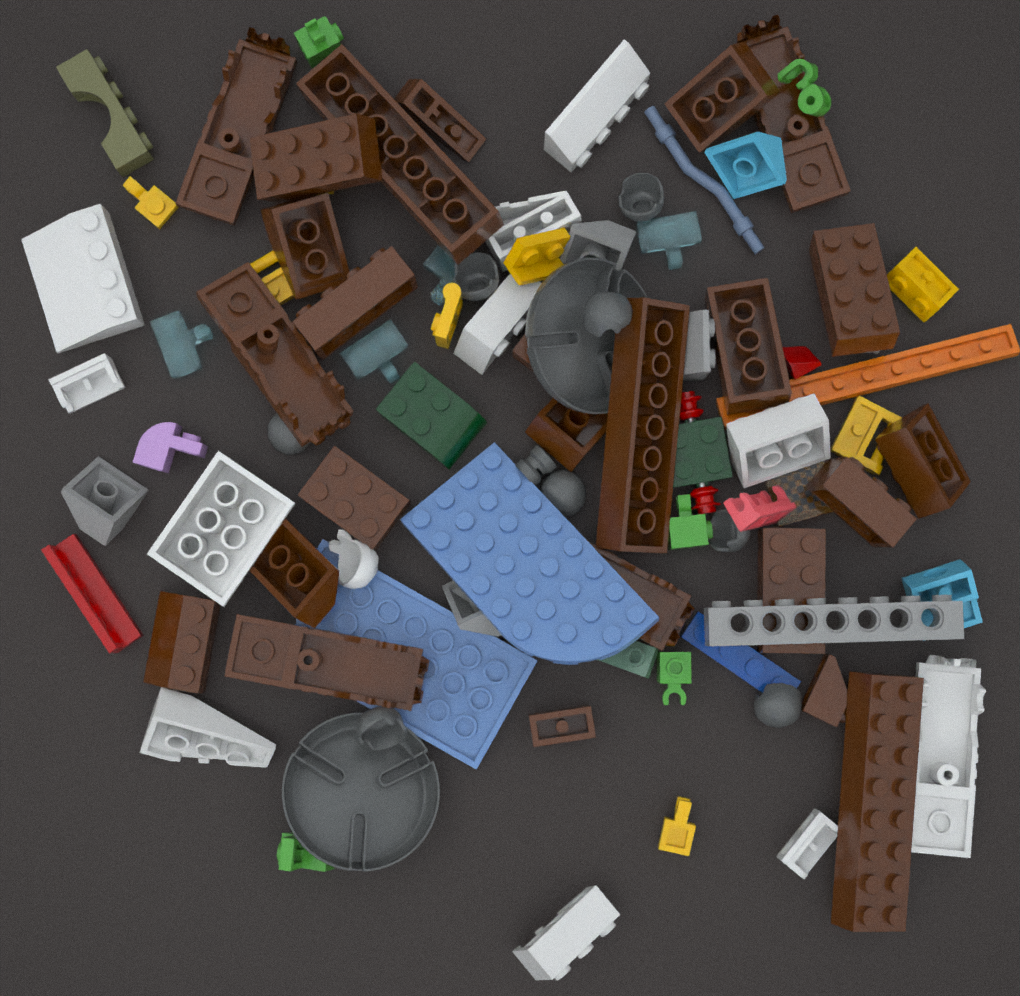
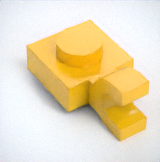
[123,176,179,230]
[658,796,696,856]

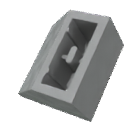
[683,310,715,381]

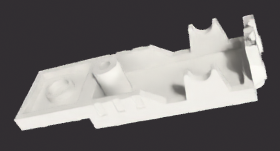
[911,655,986,858]

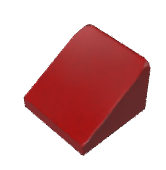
[782,346,821,380]

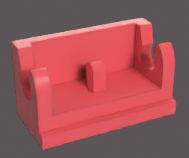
[723,485,797,532]

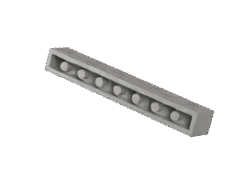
[704,595,964,646]

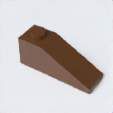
[394,79,486,162]

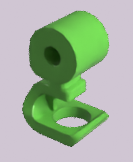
[778,59,831,117]

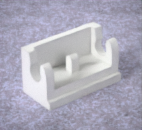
[48,353,125,414]
[776,808,838,879]

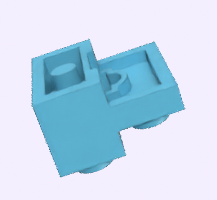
[901,559,983,641]

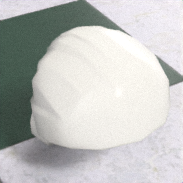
[329,530,379,589]

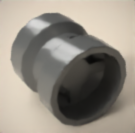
[515,445,557,486]

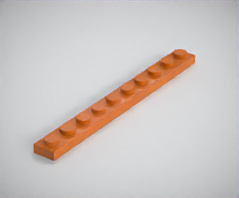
[716,324,1020,430]

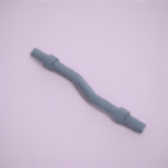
[644,106,765,255]

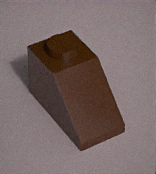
[801,654,848,727]

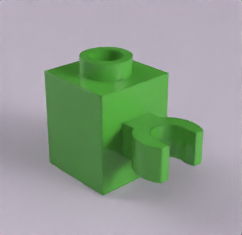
[294,16,344,68]
[668,494,713,550]
[657,652,691,705]

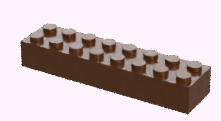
[296,44,504,265]
[596,297,690,553]
[831,671,924,932]

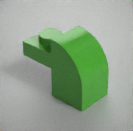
[277,832,335,872]

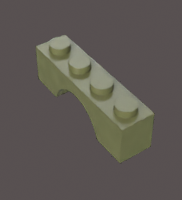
[56,49,154,177]

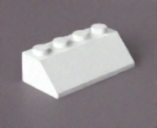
[544,39,650,172]

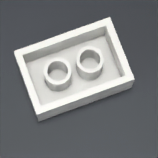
[726,394,831,488]

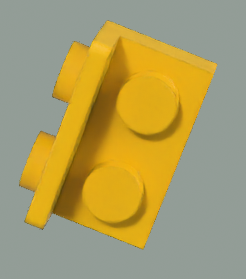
[503,228,571,285]
[887,247,959,322]

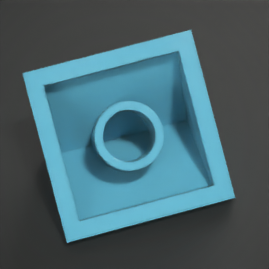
[705,132,787,199]

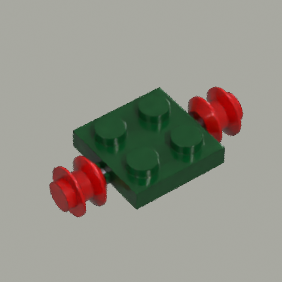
[673,391,732,515]

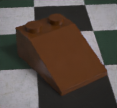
[260,193,350,299]
[525,398,608,472]

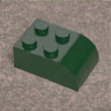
[376,362,487,470]

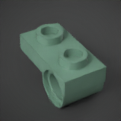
[597,641,659,679]

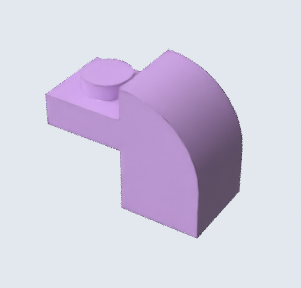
[133,422,208,474]

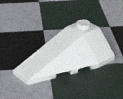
[139,687,276,768]

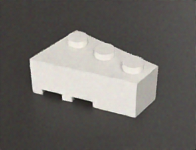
[485,191,582,272]
[453,274,542,375]
[512,885,620,981]

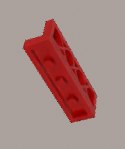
[41,534,144,653]

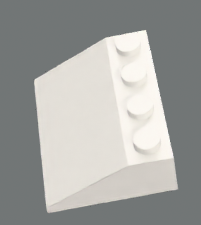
[21,204,145,354]
[147,451,296,607]

